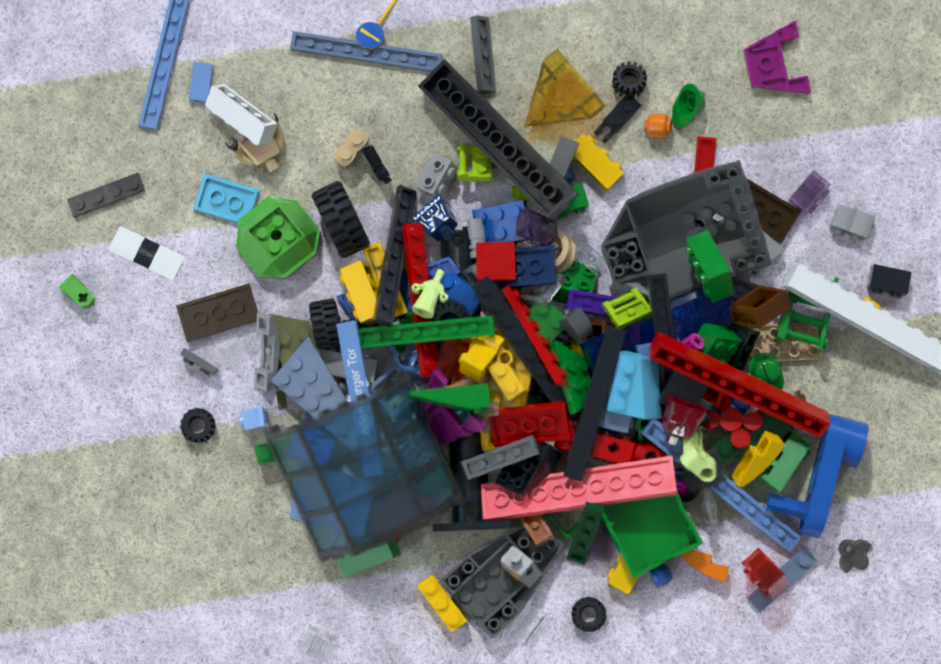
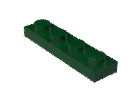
[566,501,605,565]

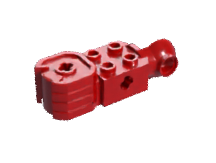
[554,418,666,464]

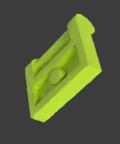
[457,144,492,182]
[601,287,651,329]

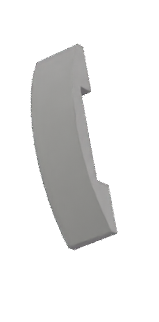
[254,312,280,391]

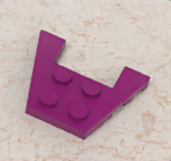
[743,21,811,94]
[414,368,487,446]

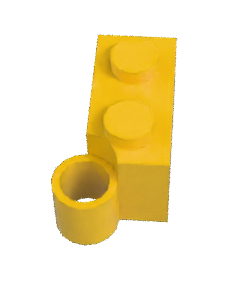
[459,334,505,382]
[488,350,528,402]

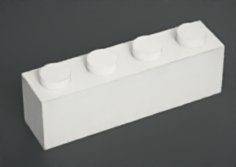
[205,84,278,146]

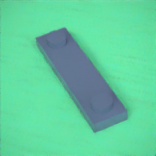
[747,547,817,613]

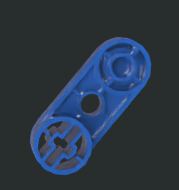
[765,414,869,539]

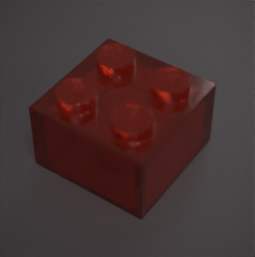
[741,547,790,600]

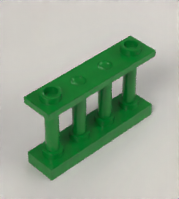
[774,277,839,354]

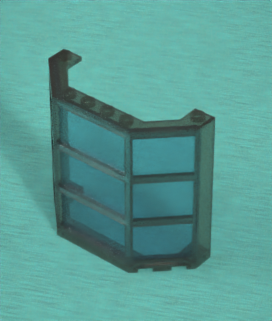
[264,371,464,562]

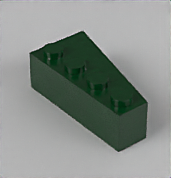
[709,409,795,464]

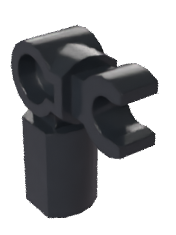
[362,145,392,185]

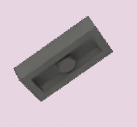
[180,348,218,376]

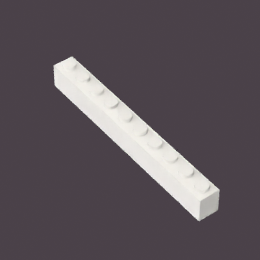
[782,264,941,375]

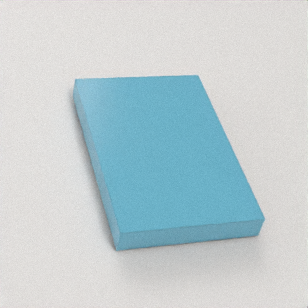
[193,174,259,224]

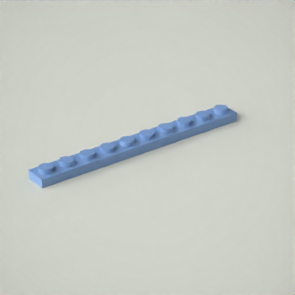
[641,419,802,553]

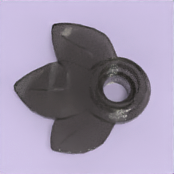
[838,539,873,573]

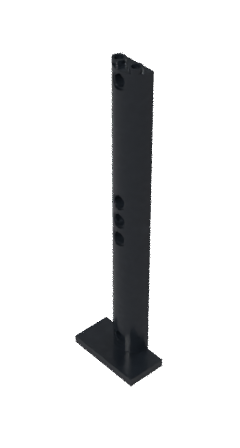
[432,226,511,532]

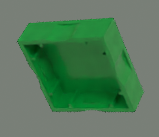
[602,492,703,579]

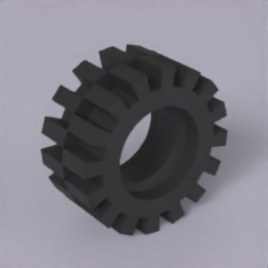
[612,61,647,99]
[432,299,469,321]
[180,408,216,443]
[571,597,607,632]

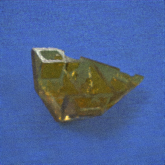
[524,48,607,127]

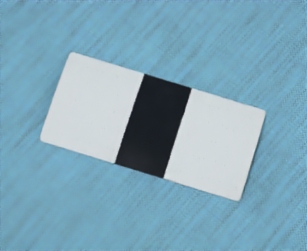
[108,226,185,280]

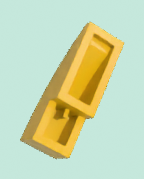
[731,431,785,488]

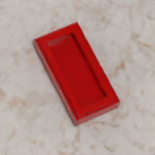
[694,136,717,173]

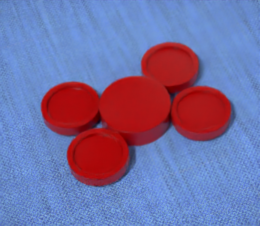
[702,395,763,449]

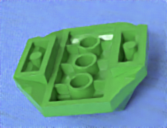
[236,196,321,279]

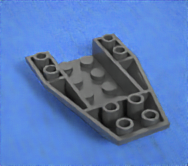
[440,525,564,638]

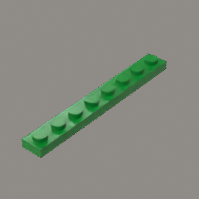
[340,315,495,348]

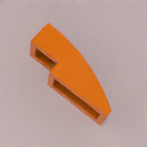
[679,549,729,582]

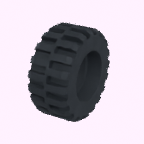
[311,181,370,258]

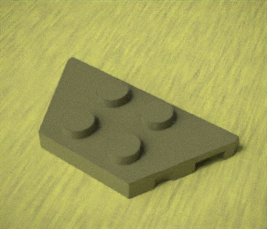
[268,314,318,367]

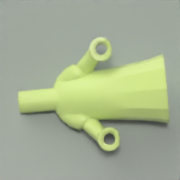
[412,269,448,319]

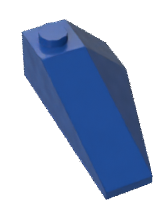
[434,271,482,343]

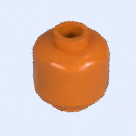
[644,114,672,139]

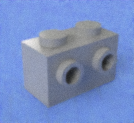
[415,153,458,198]

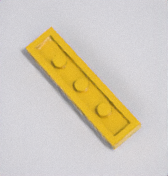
[363,242,408,319]

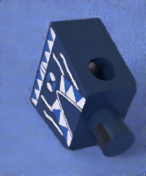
[412,194,458,241]

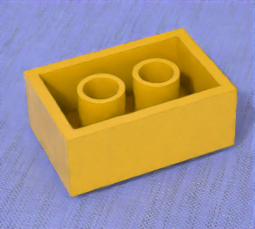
[339,260,378,327]

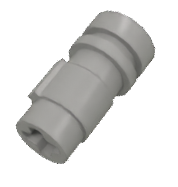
[467,218,486,259]

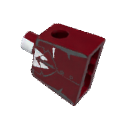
[662,395,707,445]

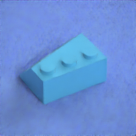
[605,350,662,419]

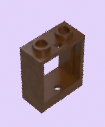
[728,285,791,329]

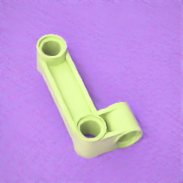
[680,426,716,482]

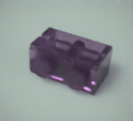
[787,170,831,216]

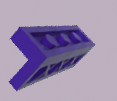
[563,289,642,322]

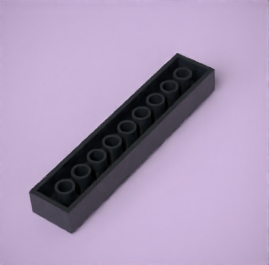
[418,59,580,222]

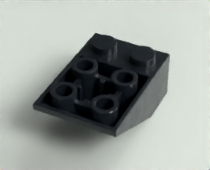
[494,442,562,497]

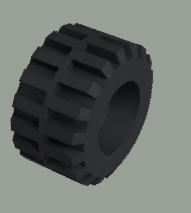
[309,298,340,350]

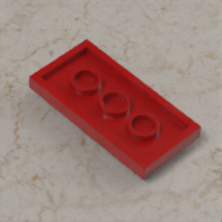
[487,401,572,447]

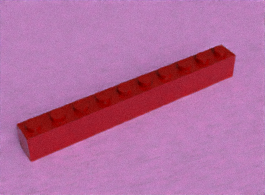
[649,332,830,438]

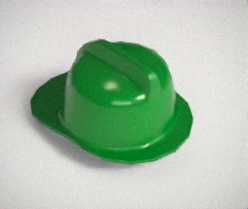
[672,83,705,128]
[749,352,784,390]

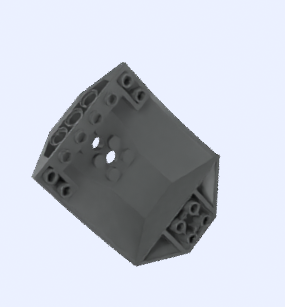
[601,160,772,299]

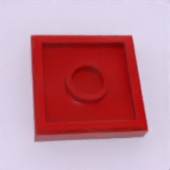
[476,242,516,282]

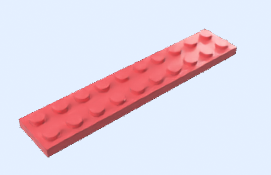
[481,456,677,522]

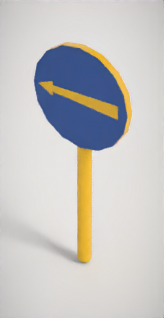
[356,0,398,49]

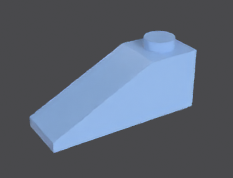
[240,406,269,431]

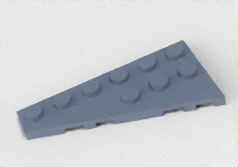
[271,337,360,455]

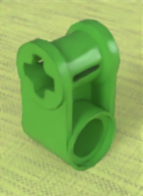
[59,273,95,309]

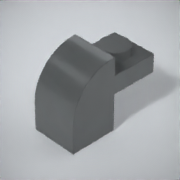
[559,307,593,345]

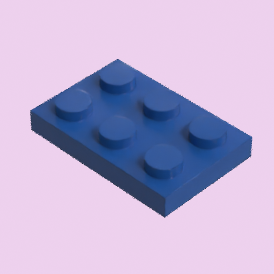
[472,200,532,242]

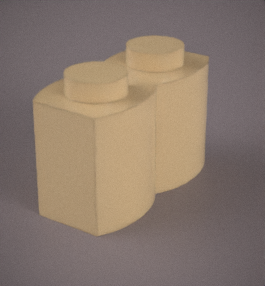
[334,128,369,169]

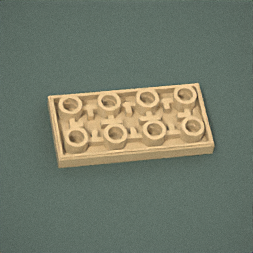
[746,323,823,364]

